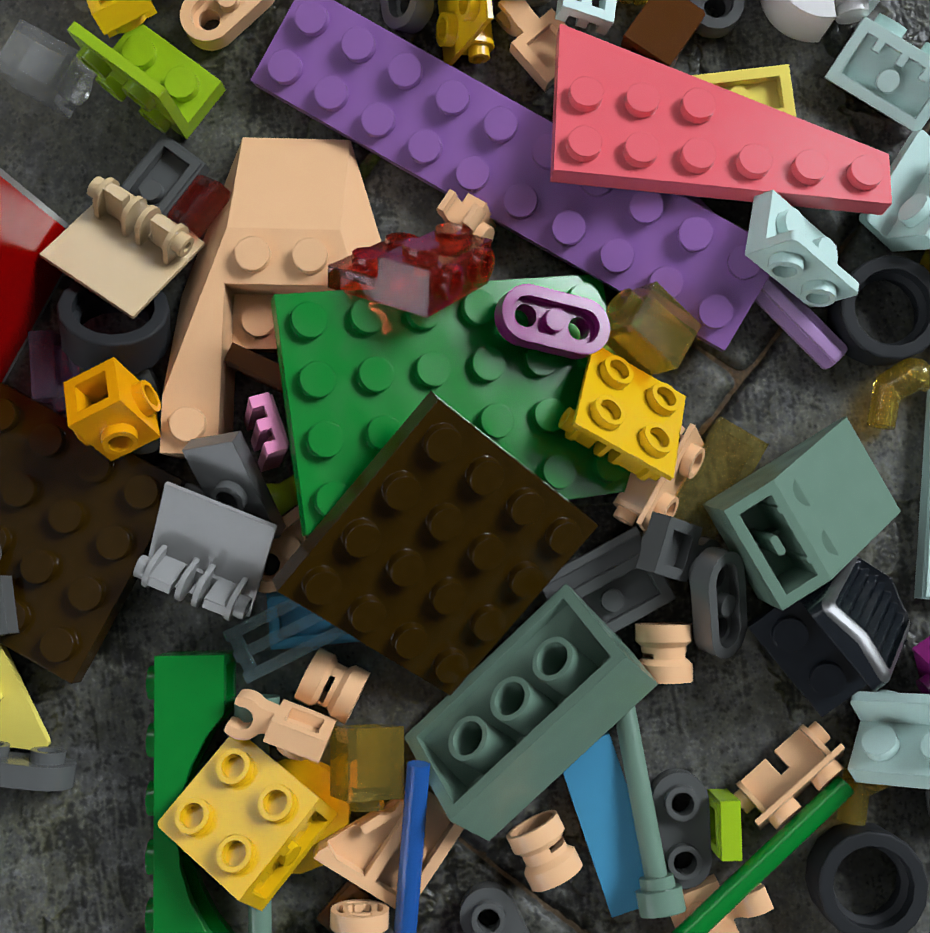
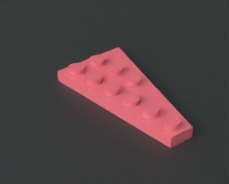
[550,23,892,215]

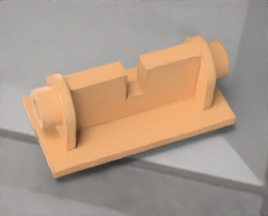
[613,423,705,533]
[733,721,845,830]

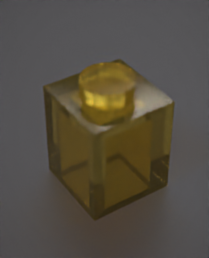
[606,281,702,375]
[330,723,404,812]

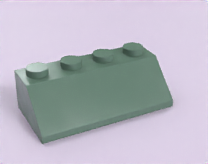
[404,584,658,841]

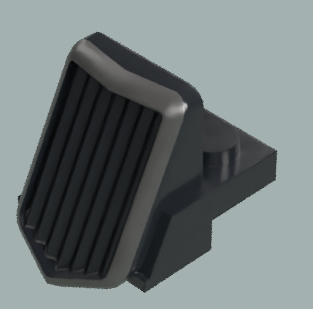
[747,556,910,717]

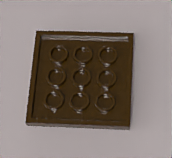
[0,382,189,684]
[272,391,598,696]

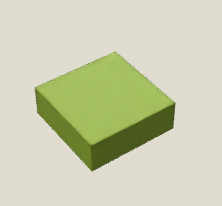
[707,789,743,861]

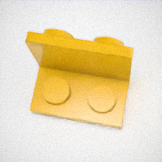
[158,736,338,911]

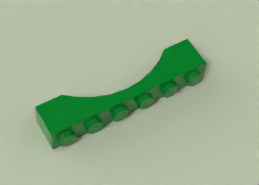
[145,650,236,933]

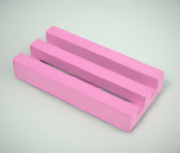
[244,392,290,472]

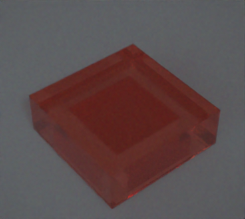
[168,175,232,238]

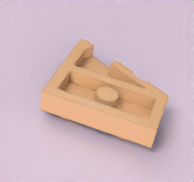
[313,786,464,909]

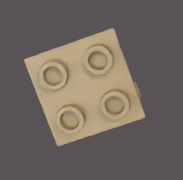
[40,176,205,319]

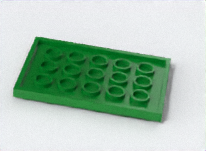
[270,274,631,536]

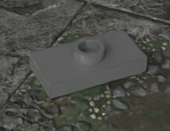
[182,430,286,539]

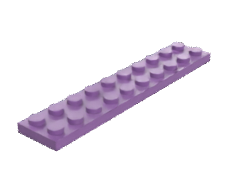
[251,0,770,352]

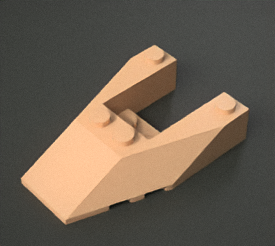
[159,137,395,459]

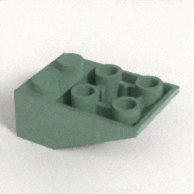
[702,417,901,611]

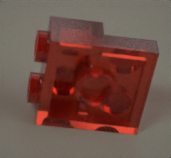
[328,223,495,318]

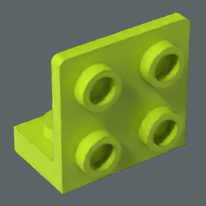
[67,21,226,140]

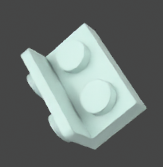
[824,13,930,132]
[859,130,930,252]
[745,190,859,308]
[848,690,930,789]

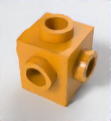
[63,357,161,461]

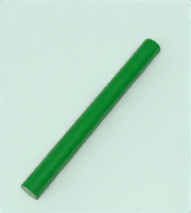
[671,775,855,933]

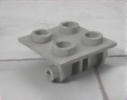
[133,481,278,621]

